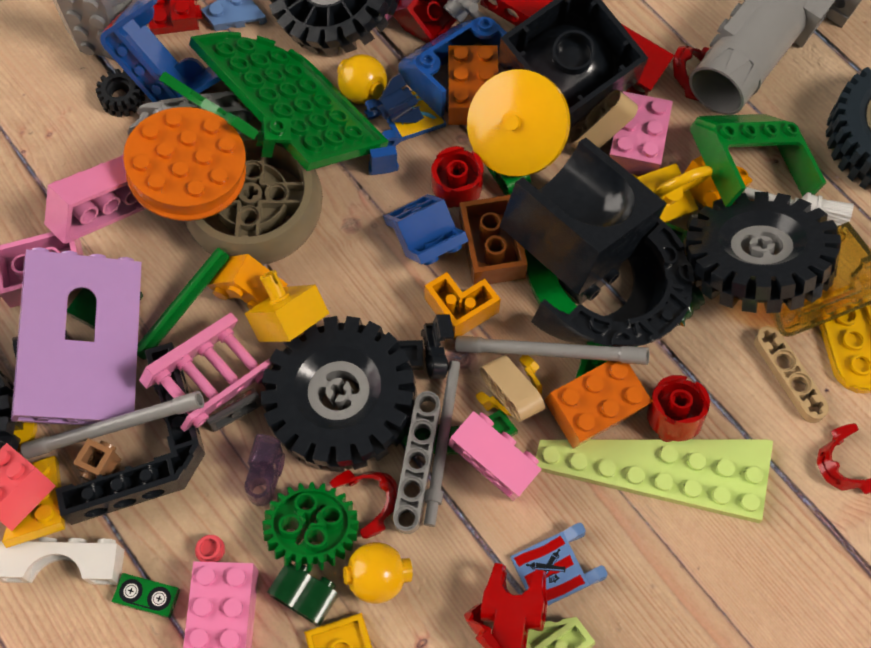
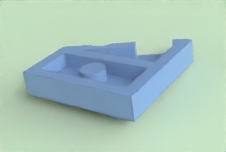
[201,0,267,31]

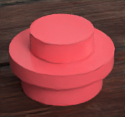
[195,535,225,562]

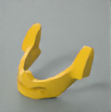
[475,355,542,416]

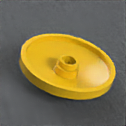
[467,69,570,176]

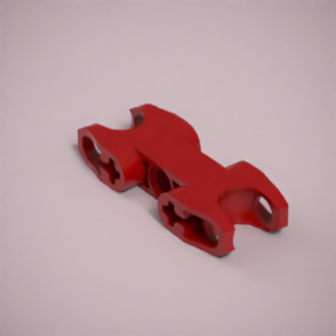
[481,563,548,648]

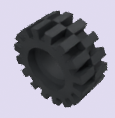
[96,69,145,117]

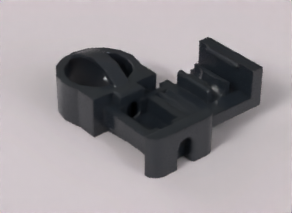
[421,314,454,379]

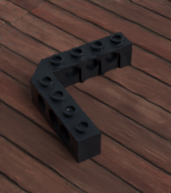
[55,342,205,525]

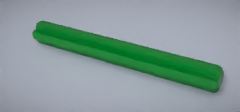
[137,248,229,360]

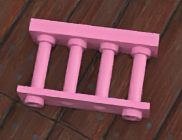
[139,312,272,432]

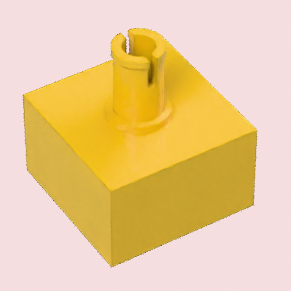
[244,270,330,342]

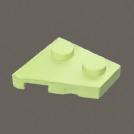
[526,617,595,648]

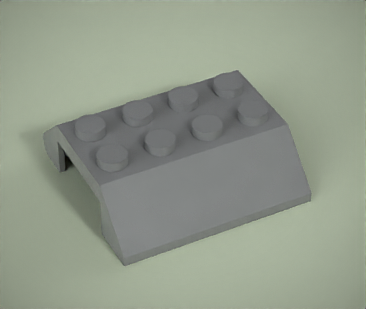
[53,0,133,60]

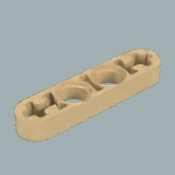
[754,326,829,423]

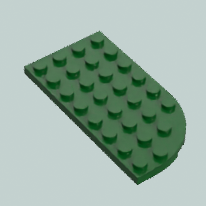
[189,32,389,171]

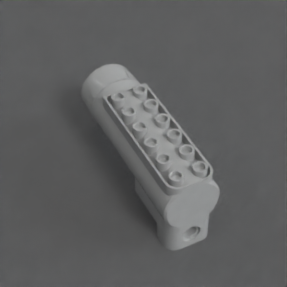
[689,0,862,115]

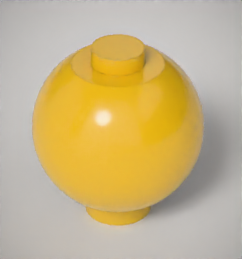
[337,54,387,105]
[343,542,413,604]

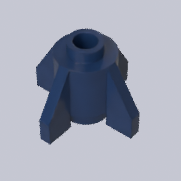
[378,73,424,123]

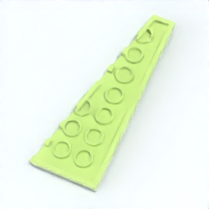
[536,439,773,523]

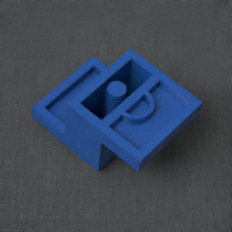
[383,194,469,265]

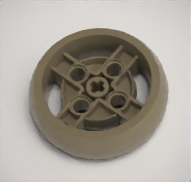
[184,134,323,265]

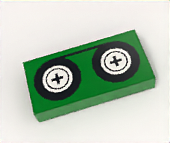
[112,573,180,619]

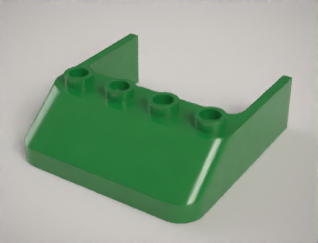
[690,114,827,207]

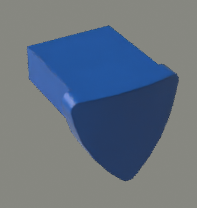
[368,146,399,175]

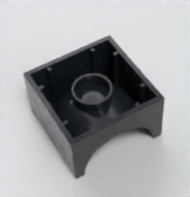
[498,0,648,129]
[500,137,667,295]

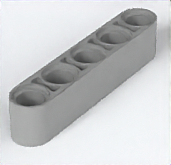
[393,391,441,534]

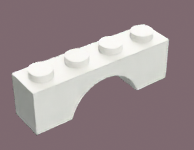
[0,537,124,585]

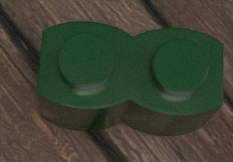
[267,563,339,627]

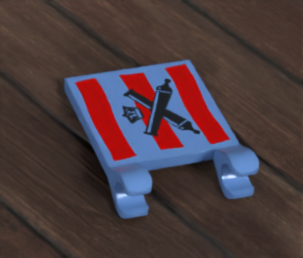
[510,523,608,606]

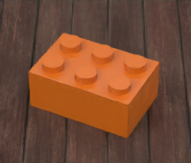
[448,45,499,125]
[544,361,652,449]

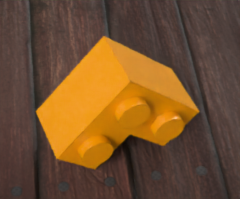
[207,254,288,309]
[424,272,501,340]

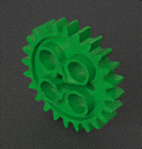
[262,482,359,572]

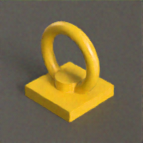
[636,163,713,223]

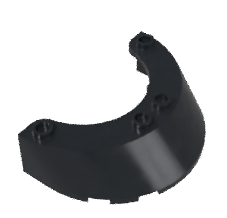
[531,218,695,347]

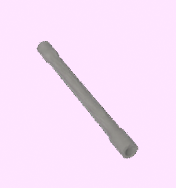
[455,336,650,365]
[21,391,204,459]

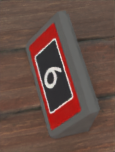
[207,388,262,432]

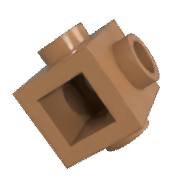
[73,438,122,481]

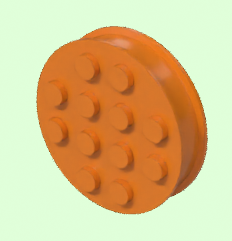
[123,107,246,221]

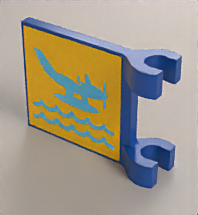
[364,90,446,147]

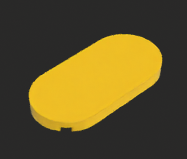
[817,290,871,394]

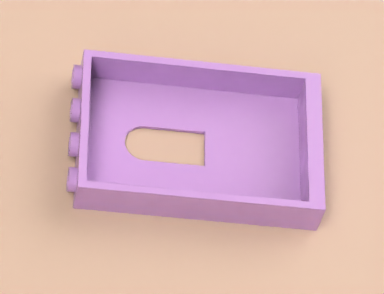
[11,247,142,426]

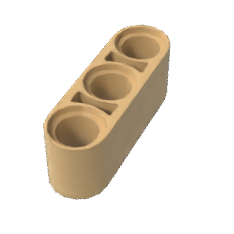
[567,90,638,149]
[480,355,545,422]

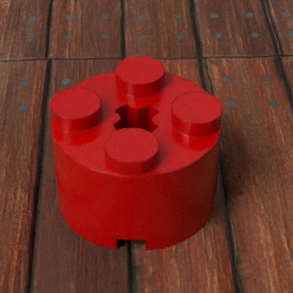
[431,146,484,208]
[647,375,710,442]

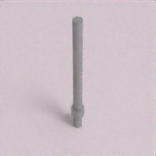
[424,361,460,527]

